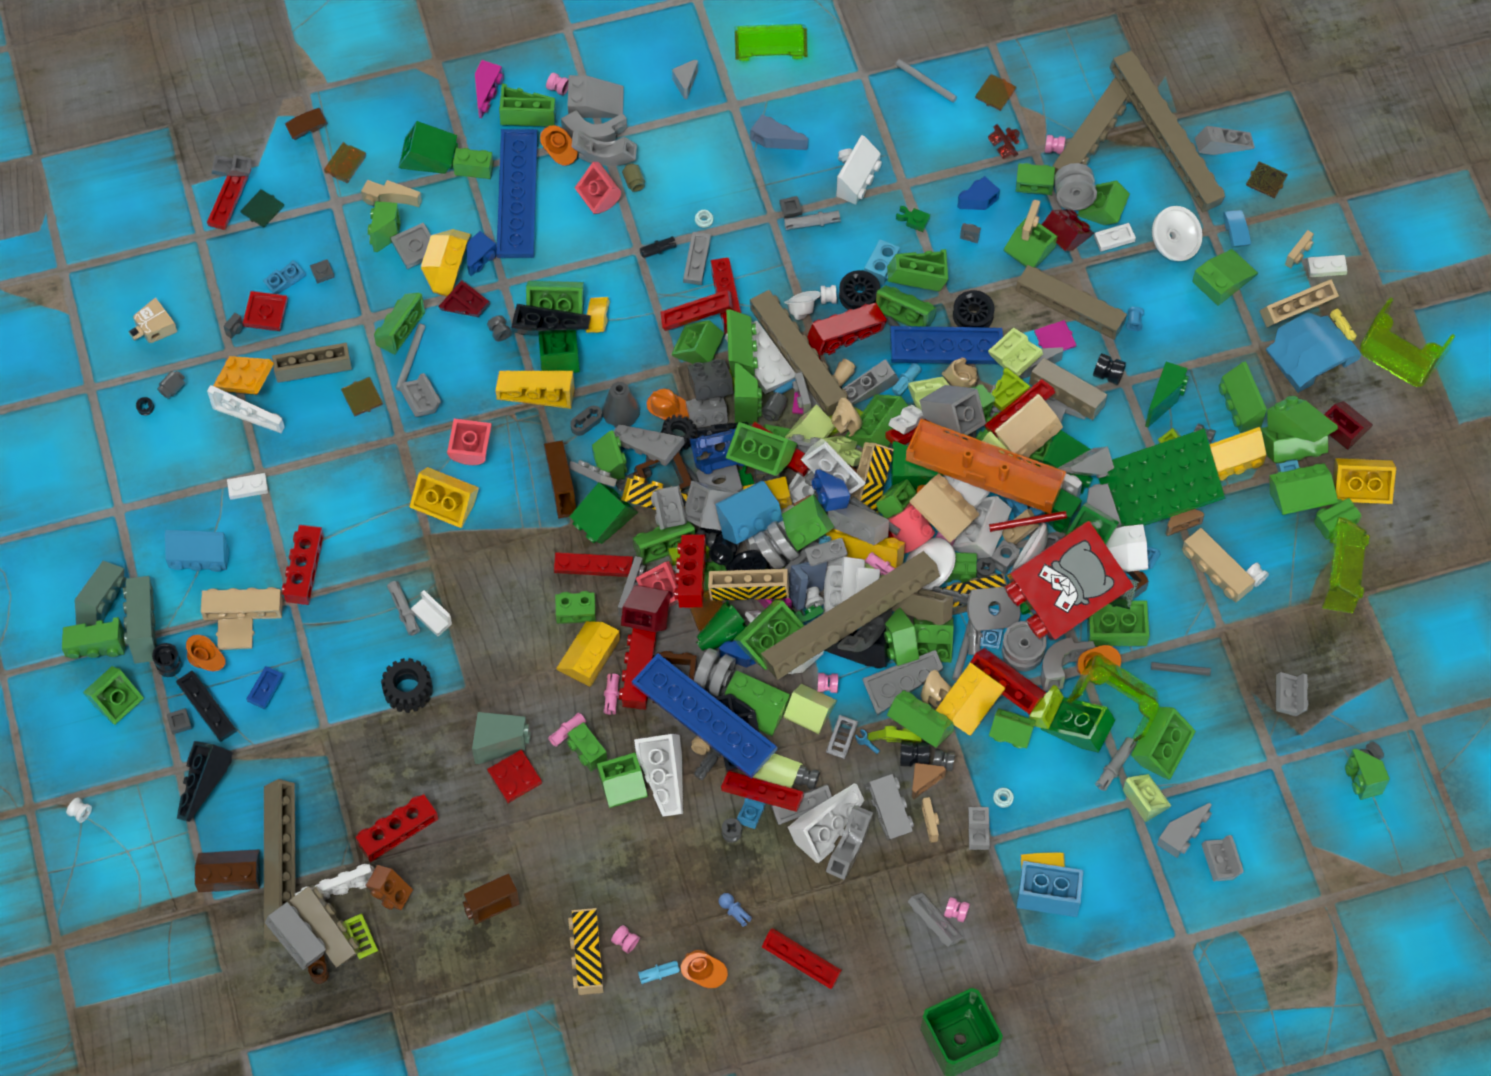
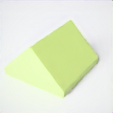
[785,404,835,439]
[784,684,837,734]
[1123,774,1171,822]

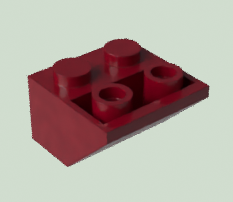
[1041,209,1094,251]
[1324,401,1373,450]
[621,585,670,632]

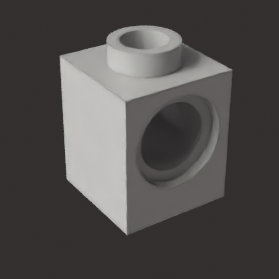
[991,540,1020,575]

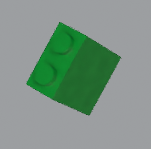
[398,121,458,174]
[1043,430,1093,494]
[891,442,943,493]
[569,482,638,544]

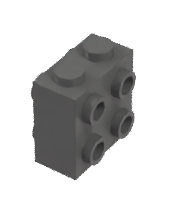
[687,359,733,400]

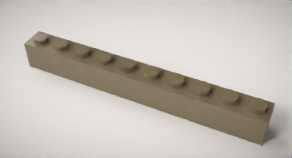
[1109,50,1225,213]
[761,551,940,680]

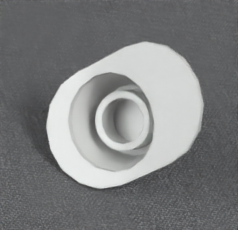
[784,291,821,320]

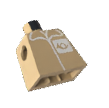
[128,298,177,343]

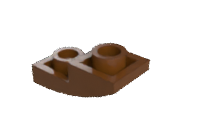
[285,108,328,140]

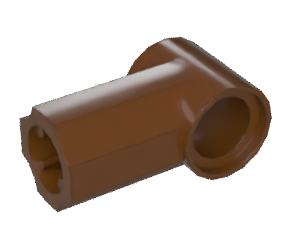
[308,954,329,984]

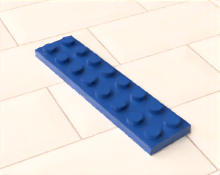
[496,129,538,258]
[632,653,778,778]

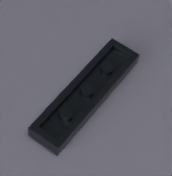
[176,670,237,742]

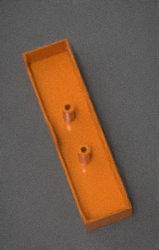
[906,419,1066,514]

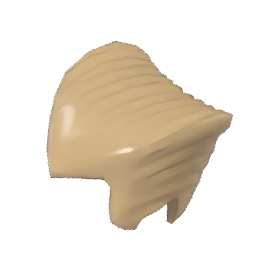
[941,358,978,388]
[831,398,862,437]
[921,670,952,707]

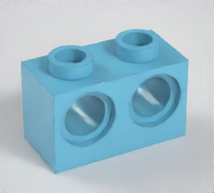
[864,239,900,286]

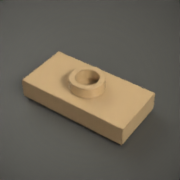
[1021,200,1040,241]
[921,797,939,843]

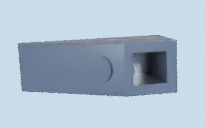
[750,114,808,150]

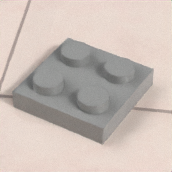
[390,222,431,269]

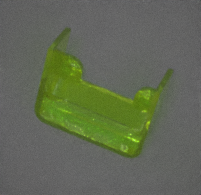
[734,24,808,61]
[1359,297,1455,387]
[1322,517,1370,613]
[1067,655,1159,743]

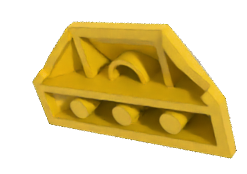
[421,229,471,297]

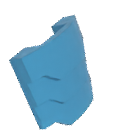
[1266,312,1361,393]

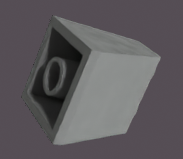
[919,385,986,438]
[684,481,740,530]
[1086,484,1121,528]

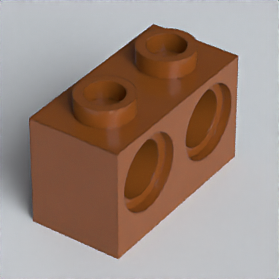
[365,865,413,910]

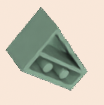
[75,561,126,627]

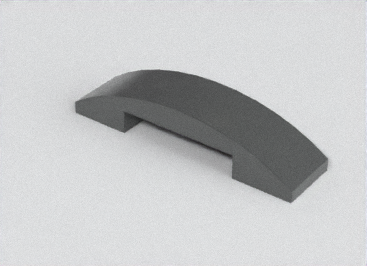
[837,608,893,652]

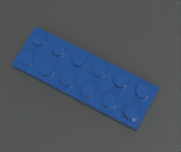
[890,326,1003,364]

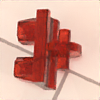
[988,124,1020,159]

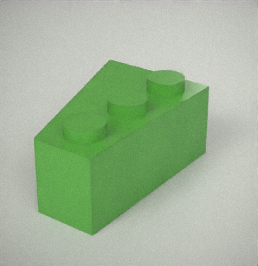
[499,83,556,126]
[62,617,125,659]

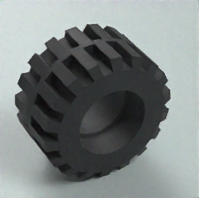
[381,658,433,713]

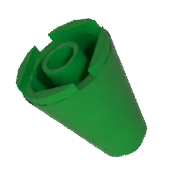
[696,600,747,651]

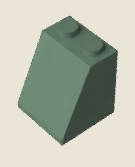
[472,712,531,764]

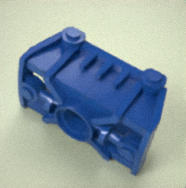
[690,429,745,474]

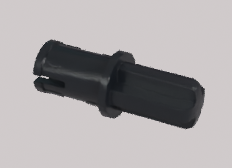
[640,236,677,258]

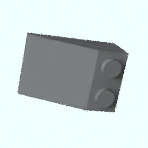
[568,75,624,118]

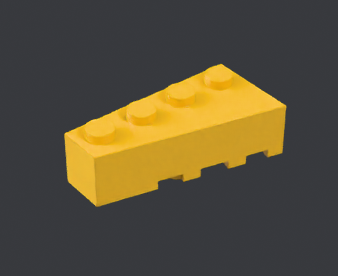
[495,370,575,409]

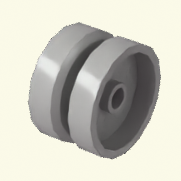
[1054,163,1097,210]
[753,521,800,569]
[1001,621,1046,672]
[694,648,736,697]

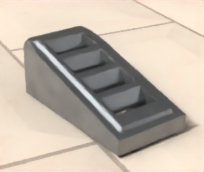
[826,715,858,759]

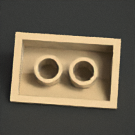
[995,394,1063,460]
[909,474,980,543]

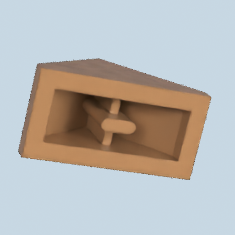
[1165,509,1204,536]
[911,763,946,799]

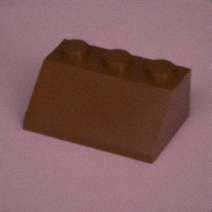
[195,849,260,893]

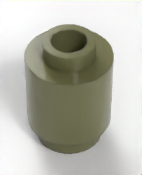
[622,164,645,192]

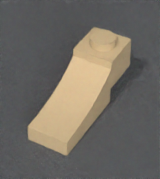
[361,180,422,207]

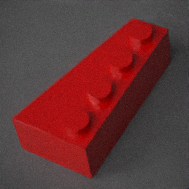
[807,303,887,359]

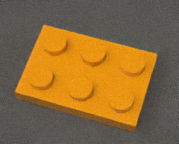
[213,356,274,394]

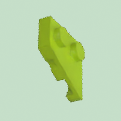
[991,367,1030,411]
[868,726,921,743]

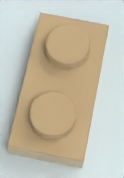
[1285,230,1314,268]
[1002,509,1039,545]

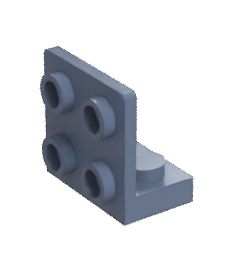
[789,562,827,610]

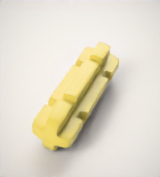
[1330,309,1357,341]

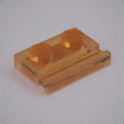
[324,142,366,183]

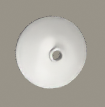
[1152,206,1202,261]
[1011,523,1048,572]
[906,538,956,590]

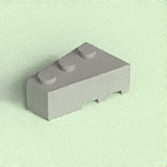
[864,774,914,840]

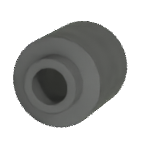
[157,371,185,399]
[762,392,787,421]

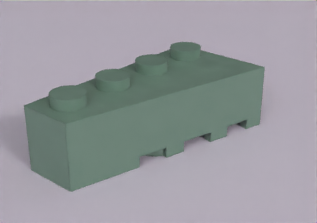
[123,576,157,664]

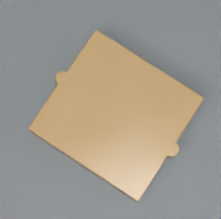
[216,618,255,650]

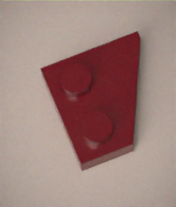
[438,280,490,317]

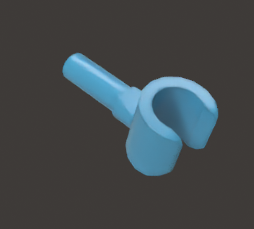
[855,730,880,754]

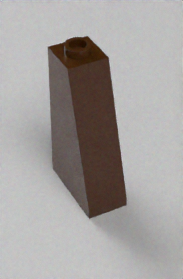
[544,440,576,519]

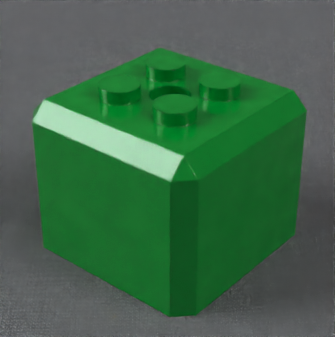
[920,988,1003,1076]

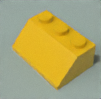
[1210,427,1266,481]
[1333,458,1396,504]
[409,467,479,528]
[556,621,620,687]
[936,663,1006,736]

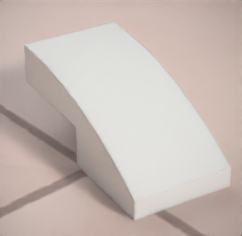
[889,405,925,434]

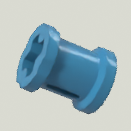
[1126,307,1144,331]

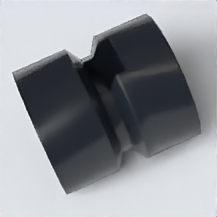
[1093,353,1126,385]
[709,531,740,565]
[152,643,182,677]
[900,741,929,767]

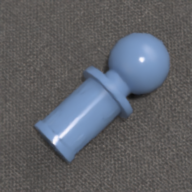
[719,893,752,927]

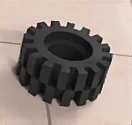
[661,414,697,451]

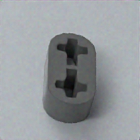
[570,405,602,436]

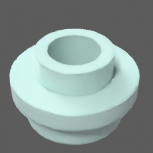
[695,210,713,228]
[993,788,1014,808]

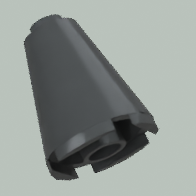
[602,382,640,428]

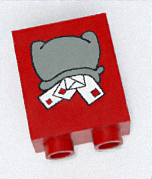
[1004,521,1134,640]

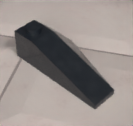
[511,304,591,335]
[824,628,890,668]
[177,741,233,822]

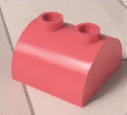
[575,162,621,214]
[447,419,492,465]
[888,503,935,553]
[636,561,678,608]

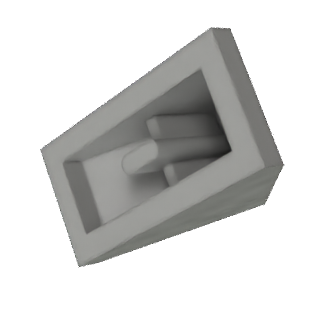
[672,60,698,99]

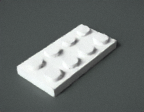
[725,321,795,394]

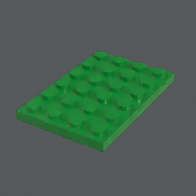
[1099,429,1226,527]

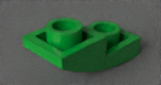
[792,605,824,622]

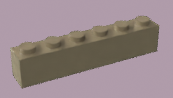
[1016,265,1127,340]

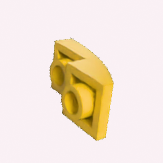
[586,297,610,333]
[1021,853,1065,868]

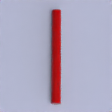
[989,511,1067,532]

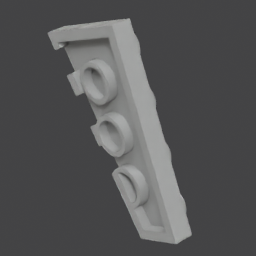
[614,425,685,466]
[862,650,943,716]

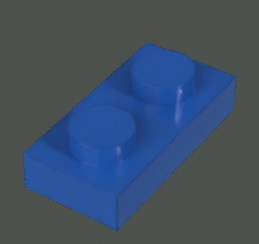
[246,666,284,710]

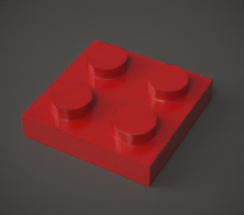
[243,291,288,331]
[487,749,542,803]

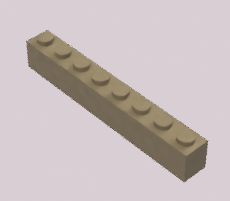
[1052,77,1131,176]
[750,290,848,417]
[264,779,295,943]

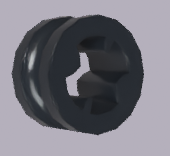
[136,397,154,416]

